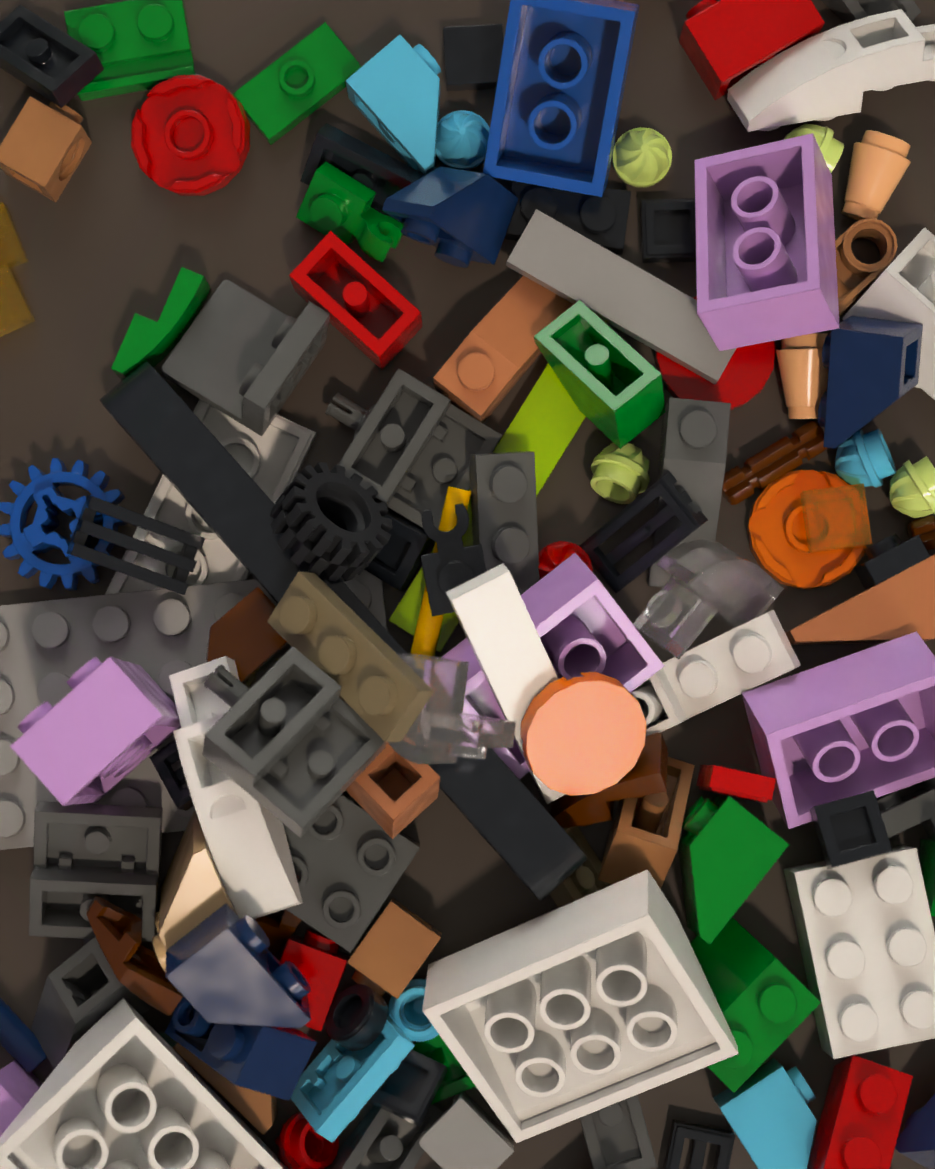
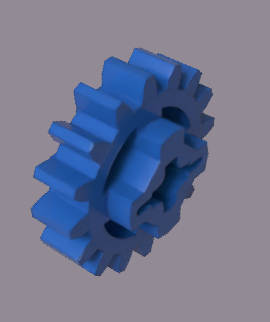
[0,458,128,591]

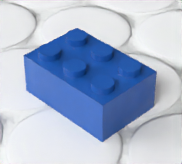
[483,0,640,197]

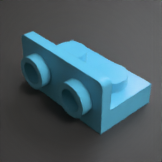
[291,1013,415,1143]

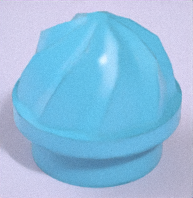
[436,110,490,170]
[835,429,896,488]
[388,978,439,1042]

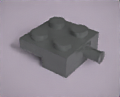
[325,368,502,529]
[202,646,387,838]
[29,801,163,946]

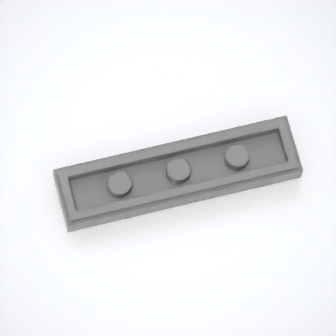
[505,209,736,384]

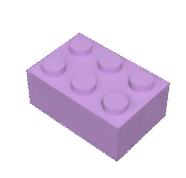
[694,133,840,351]
[429,553,664,779]
[742,631,935,829]
[10,657,181,806]

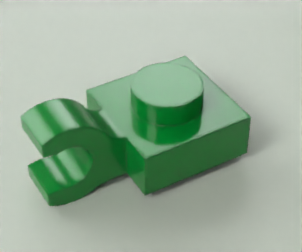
[296,162,403,262]

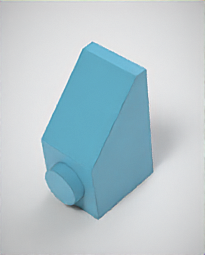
[346,34,441,175]
[713,1058,817,1169]

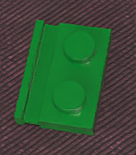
[64,0,196,101]

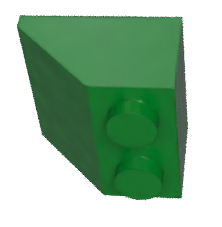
[678,794,789,945]
[690,917,821,1093]

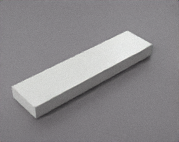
[446,563,566,804]

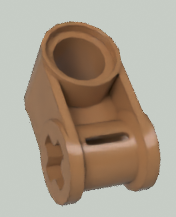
[822,218,898,332]

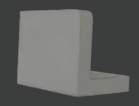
[419,1091,514,1169]

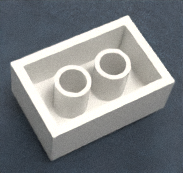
[784,845,935,1059]

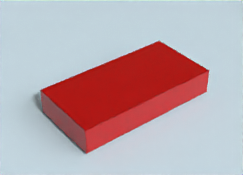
[696,765,776,803]

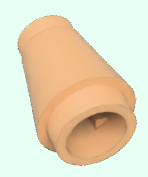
[841,130,911,221]
[776,333,829,419]

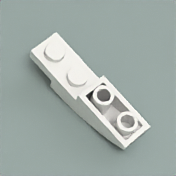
[727,9,935,132]
[631,609,801,735]
[169,656,303,919]

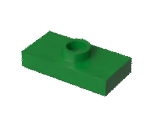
[233,22,362,145]

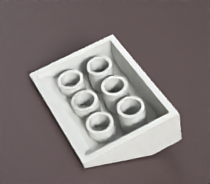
[422,869,738,1143]
[0,998,288,1169]

